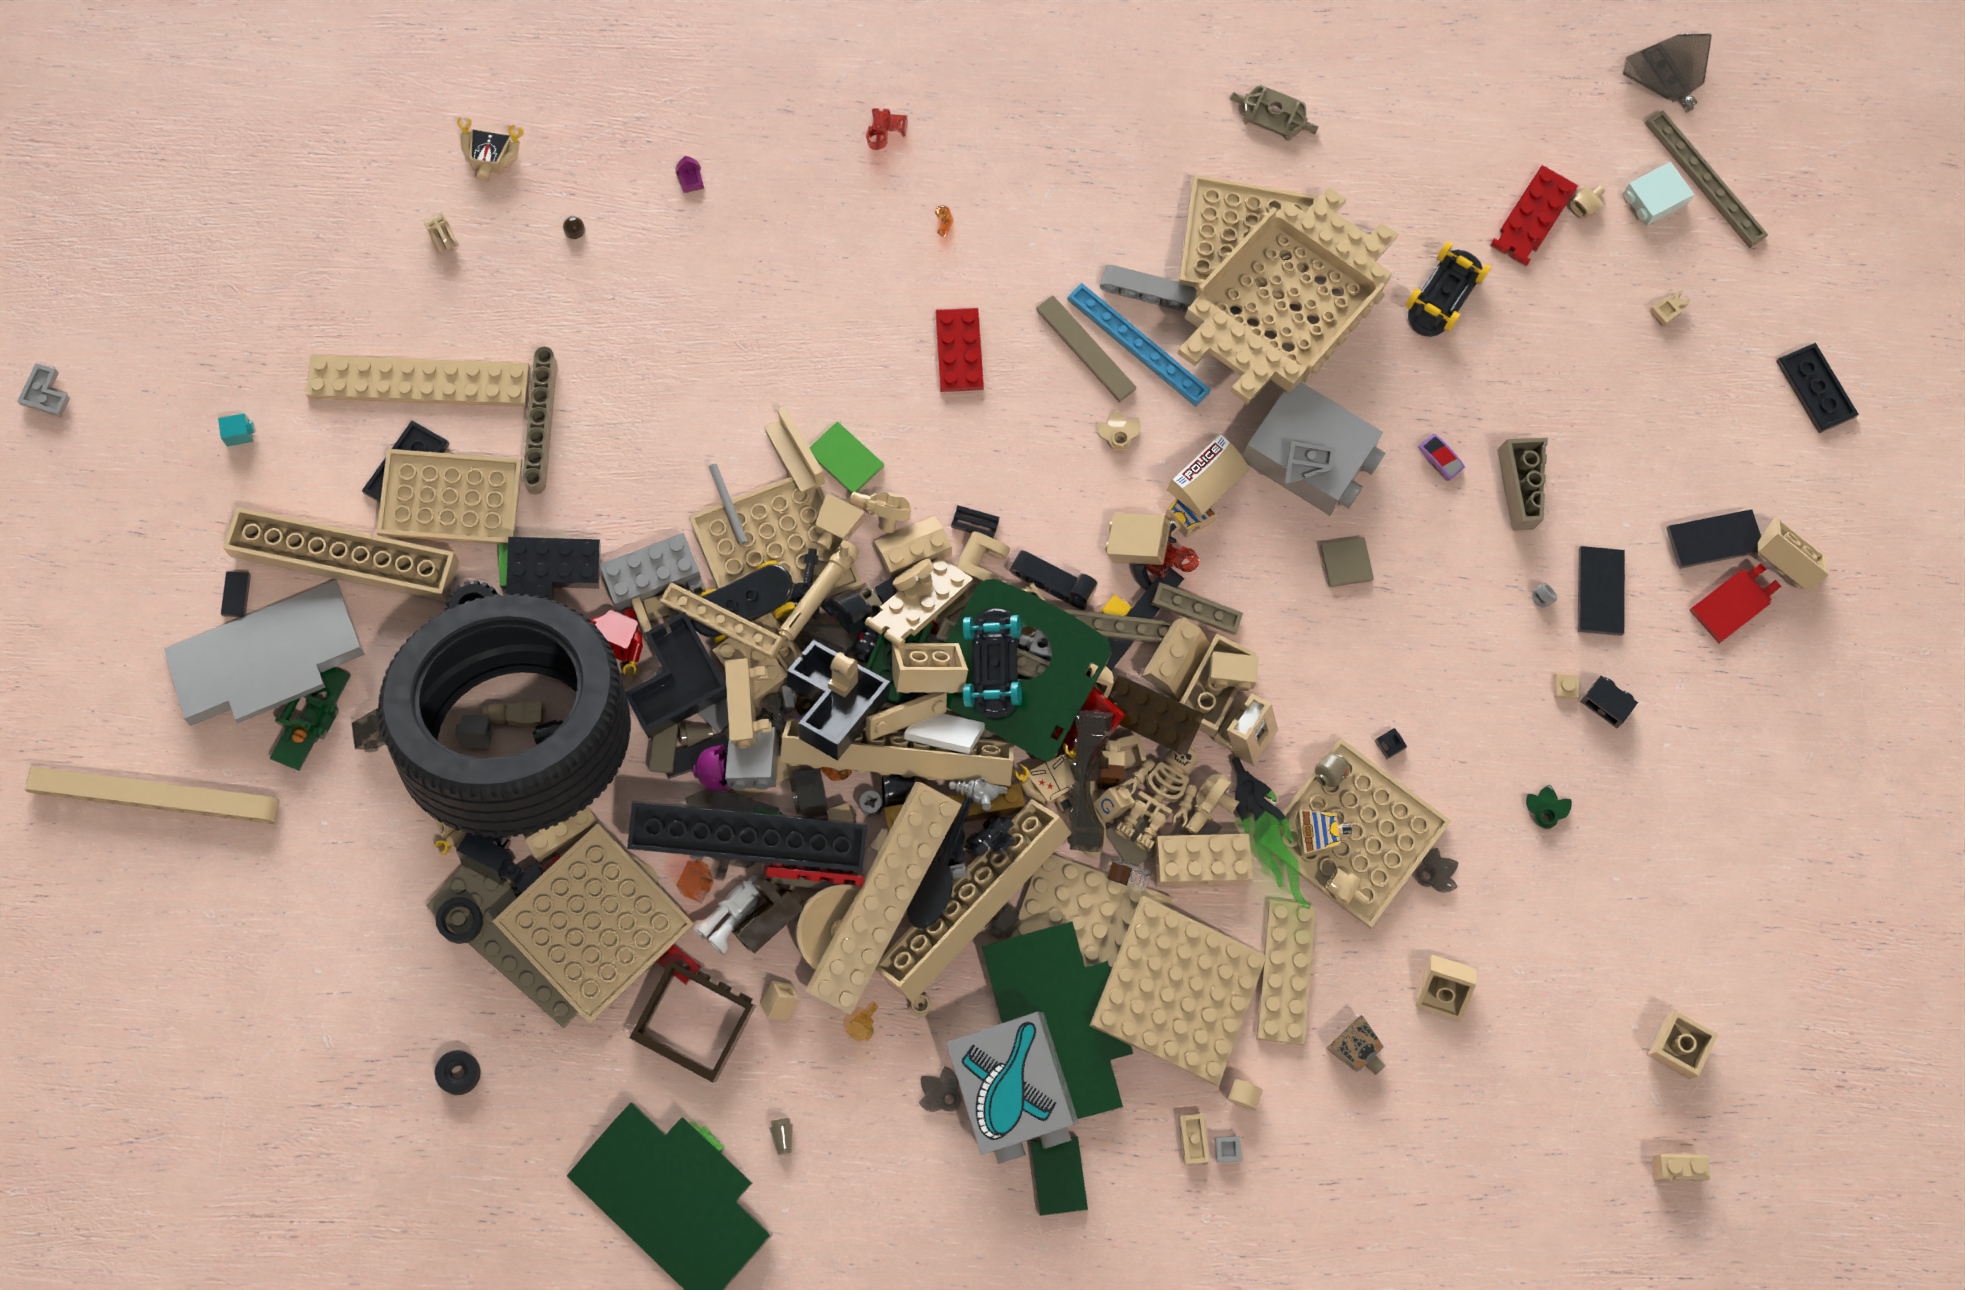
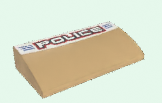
[1167,434,1250,518]

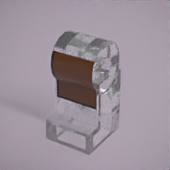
[1105,858,1153,894]

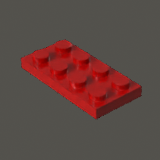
[936,308,984,392]

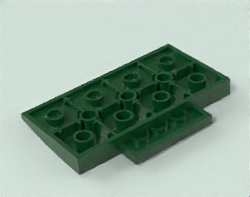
[981,921,1133,1119]
[567,1102,773,1290]

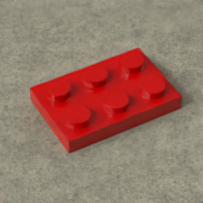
[1053,686,1125,768]

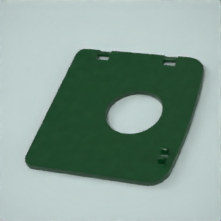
[922,579,1111,762]

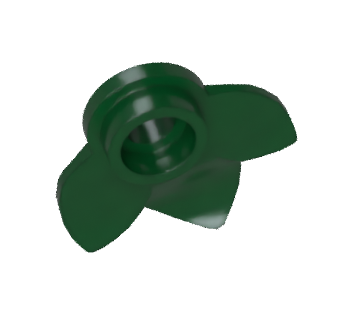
[1526,785,1572,829]

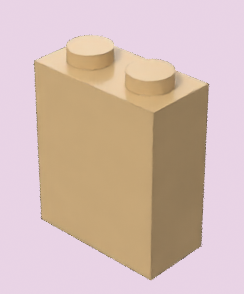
[1105,513,1171,565]

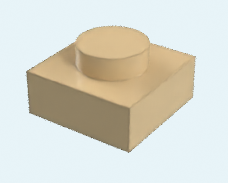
[1554,674,1579,699]

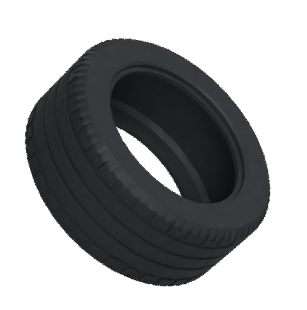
[378,594,631,838]

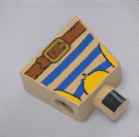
[1165,498,1218,537]
[1296,810,1352,858]

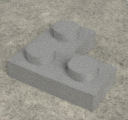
[17,363,70,417]

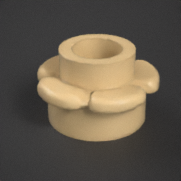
[909,993,932,1017]

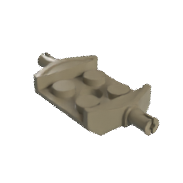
[1230,85,1319,141]

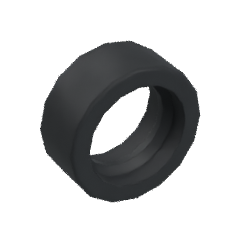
[436,897,483,944]

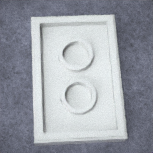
[904,713,985,754]

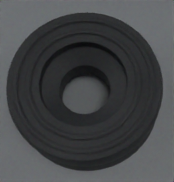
[435,1050,481,1095]

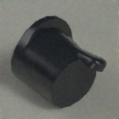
[882,774,915,808]

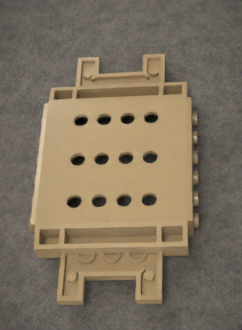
[1177,187,1398,404]

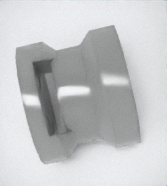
[859,790,883,817]

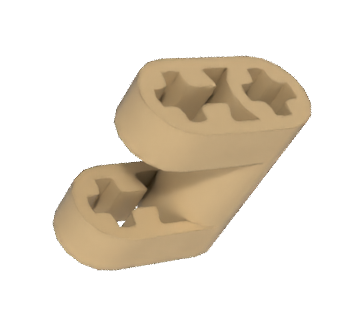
[956,532,1010,585]

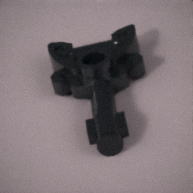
[787,548,820,620]

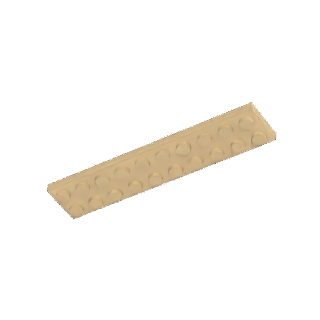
[306,355,530,407]

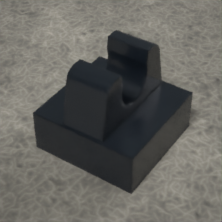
[1375,728,1407,760]

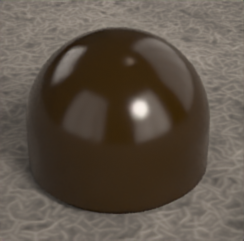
[563,216,585,239]
[795,694,816,715]

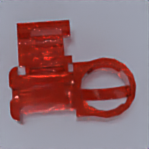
[866,108,908,150]
[1145,540,1200,579]

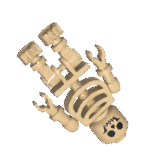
[1114,744,1199,852]

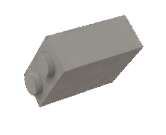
[725,727,779,790]

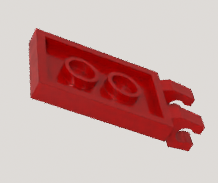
[1689,563,1781,644]

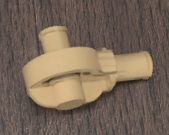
[850,491,912,533]
[1185,774,1239,835]

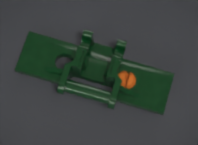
[270,668,351,771]

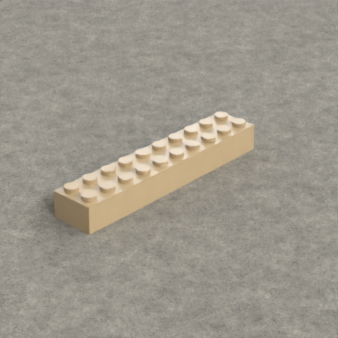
[223,507,459,602]
[780,719,1014,787]
[805,782,962,1015]
[875,799,1071,1003]

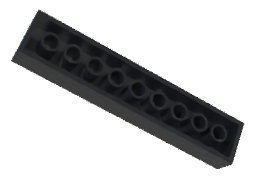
[627,801,868,872]

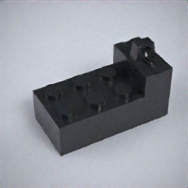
[456,833,521,886]

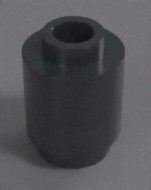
[532,719,563,745]

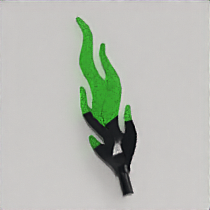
[1231,757,1310,909]

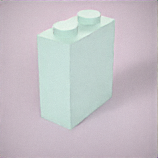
[1623,161,1694,226]

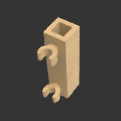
[725,658,772,749]

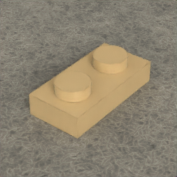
[1179,1114,1210,1165]

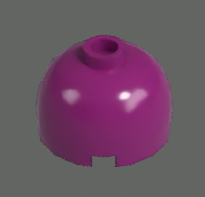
[693,745,731,792]

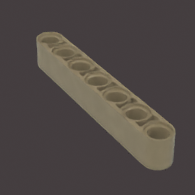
[522,346,557,495]

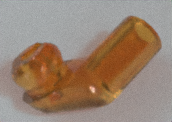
[935,205,954,237]
[819,767,852,781]

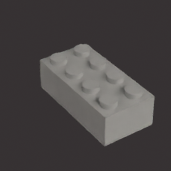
[599,532,701,612]

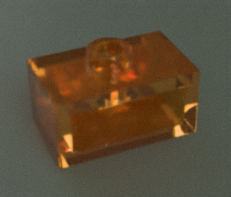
[676,860,714,904]

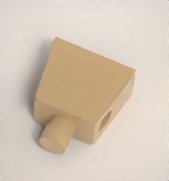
[815,493,865,550]

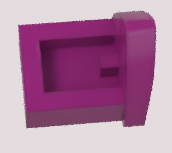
[675,156,704,193]

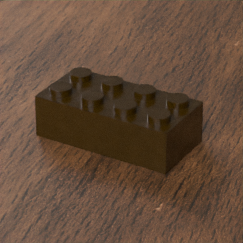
[1108,674,1205,755]

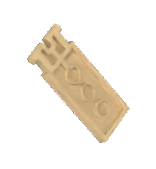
[865,557,973,648]

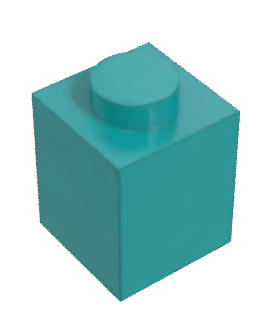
[218,413,256,447]

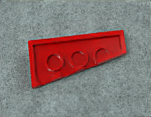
[763,863,864,886]

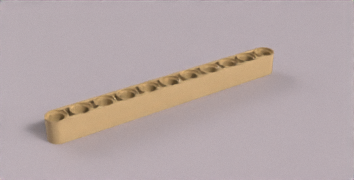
[25,767,279,824]

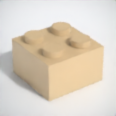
[1647,1011,1718,1079]

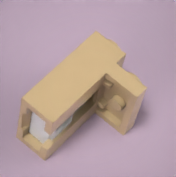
[1214,694,1278,766]

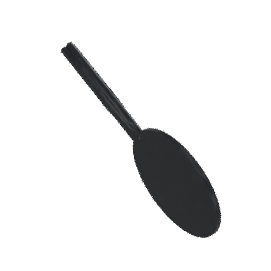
[907,797,974,929]

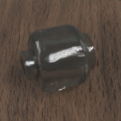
[987,903,1021,939]

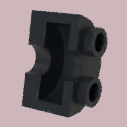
[821,590,873,634]

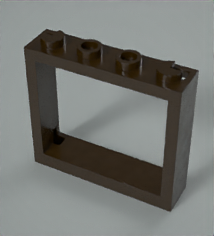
[629,959,756,1083]

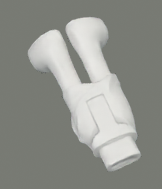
[692,875,762,955]

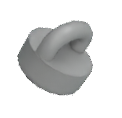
[1533,583,1557,608]

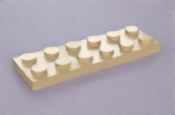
[1256,900,1316,1046]

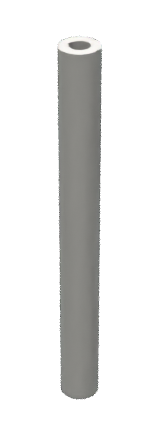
[709,464,748,545]

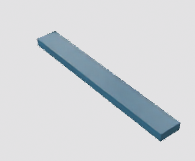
[1067,283,1211,407]

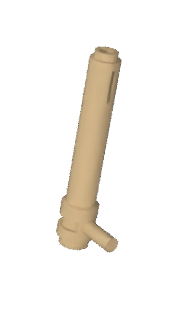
[778,540,859,642]

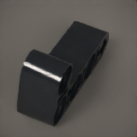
[1009,550,1098,610]

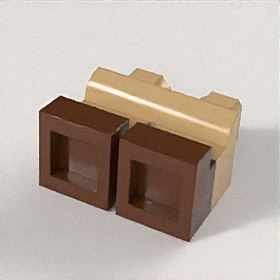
[1097,740,1125,790]

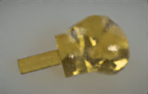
[846,1003,879,1042]

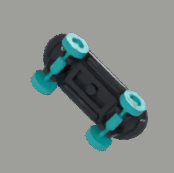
[963,608,1022,720]

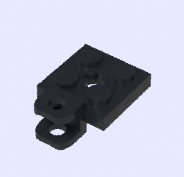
[963,816,1015,857]

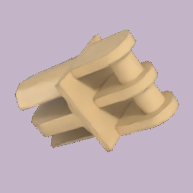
[423,212,459,254]

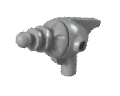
[949,778,1008,810]

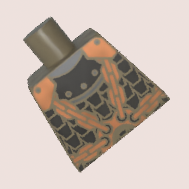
[1326,1015,1386,1075]

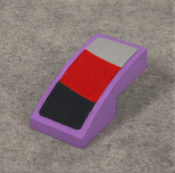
[1418,434,1465,481]

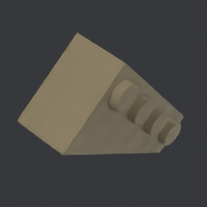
[1497,437,1548,531]

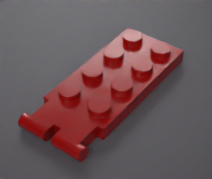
[1490,165,1578,266]

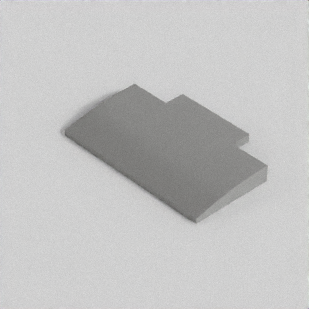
[164,579,365,726]

